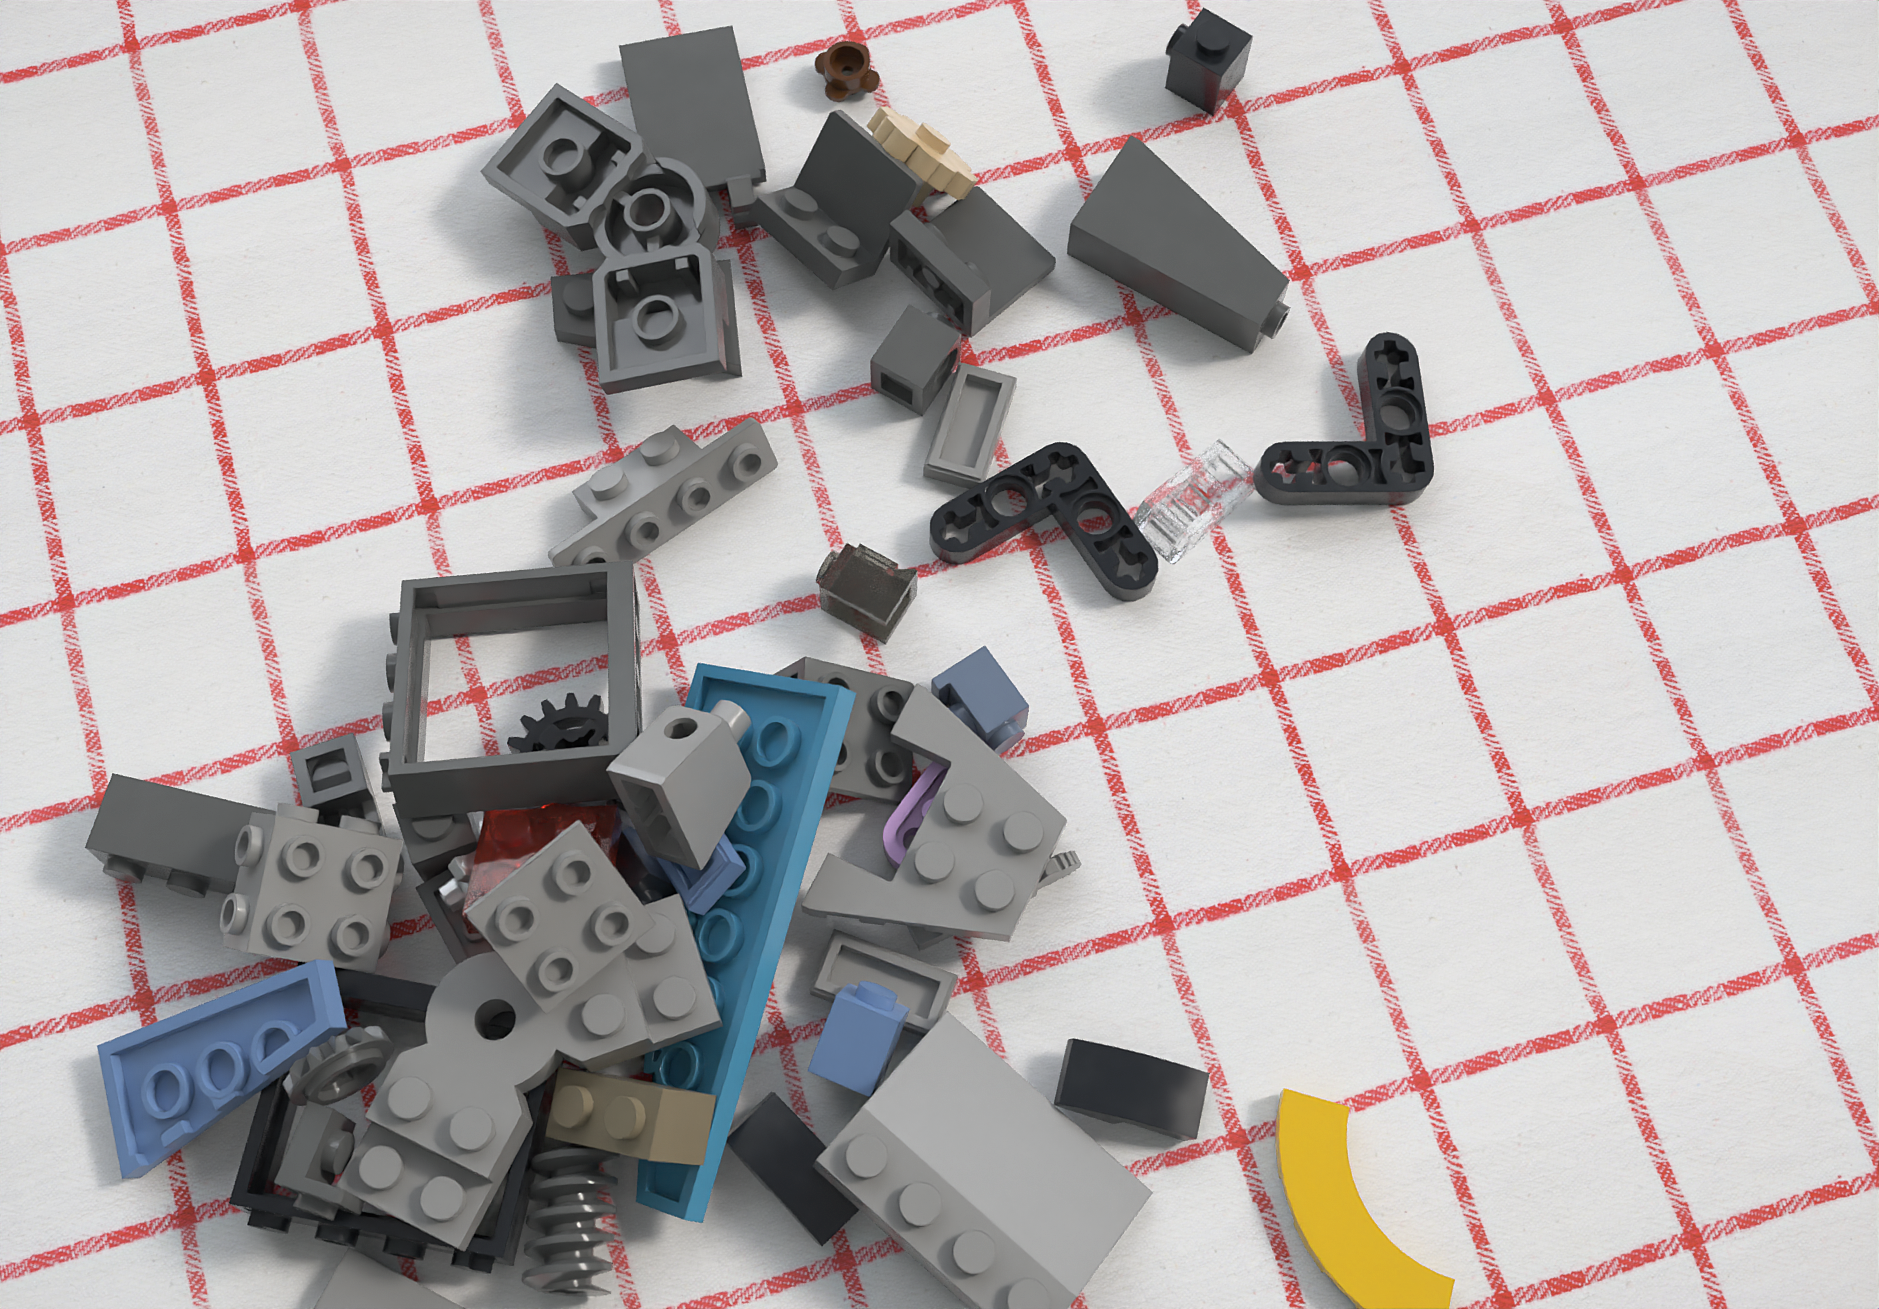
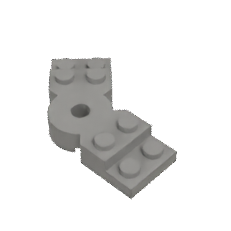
[336,893,723,1252]

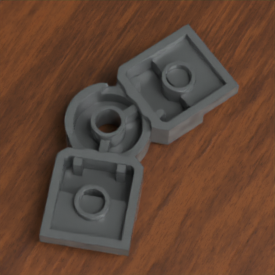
[480,83,729,395]

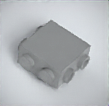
[220,803,404,973]

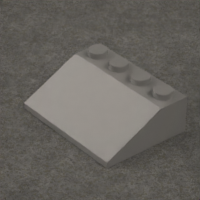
[812,1011,1153,1309]

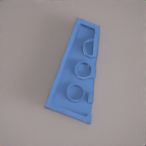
[97,959,347,1179]

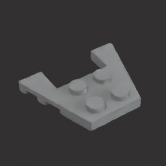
[801,684,1067,942]

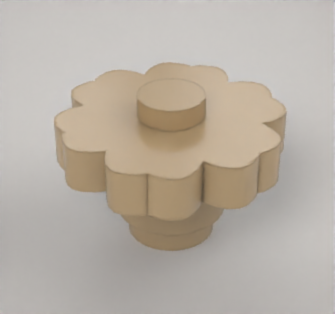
[866,106,978,211]

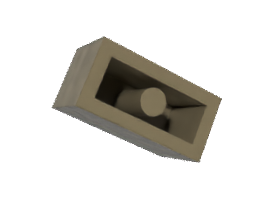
[545,1067,716,1166]

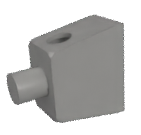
[606,700,751,870]

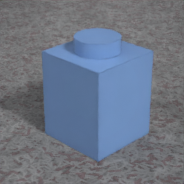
[807,981,910,1097]

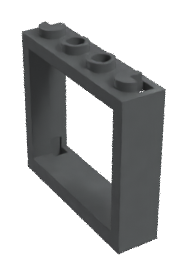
[379,560,643,819]

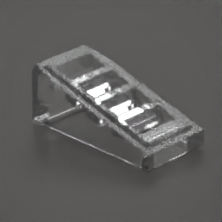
[1132,438,1256,564]

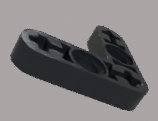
[1253,332,1434,505]
[929,442,1158,602]

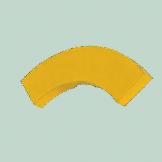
[1275,1088,1455,1309]

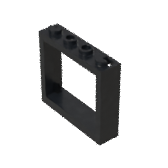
[229,961,564,1274]

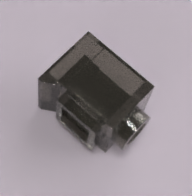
[816,543,918,645]

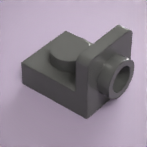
[274,1101,365,1221]

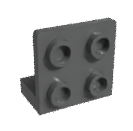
[748,110,923,290]
[889,186,1056,338]
[773,656,914,806]

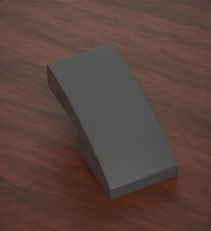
[290,733,387,837]

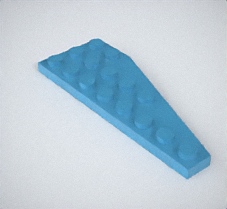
[636,663,857,1223]

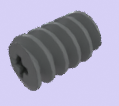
[522,1145,620,1297]

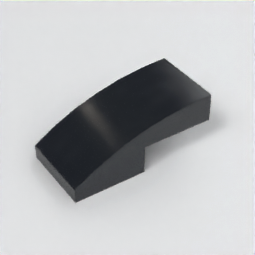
[1054,1038,1210,1141]
[726,1091,859,1246]

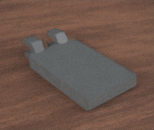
[619,25,767,230]

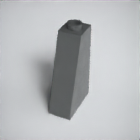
[1067,136,1290,354]

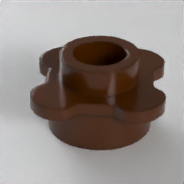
[814,41,880,102]

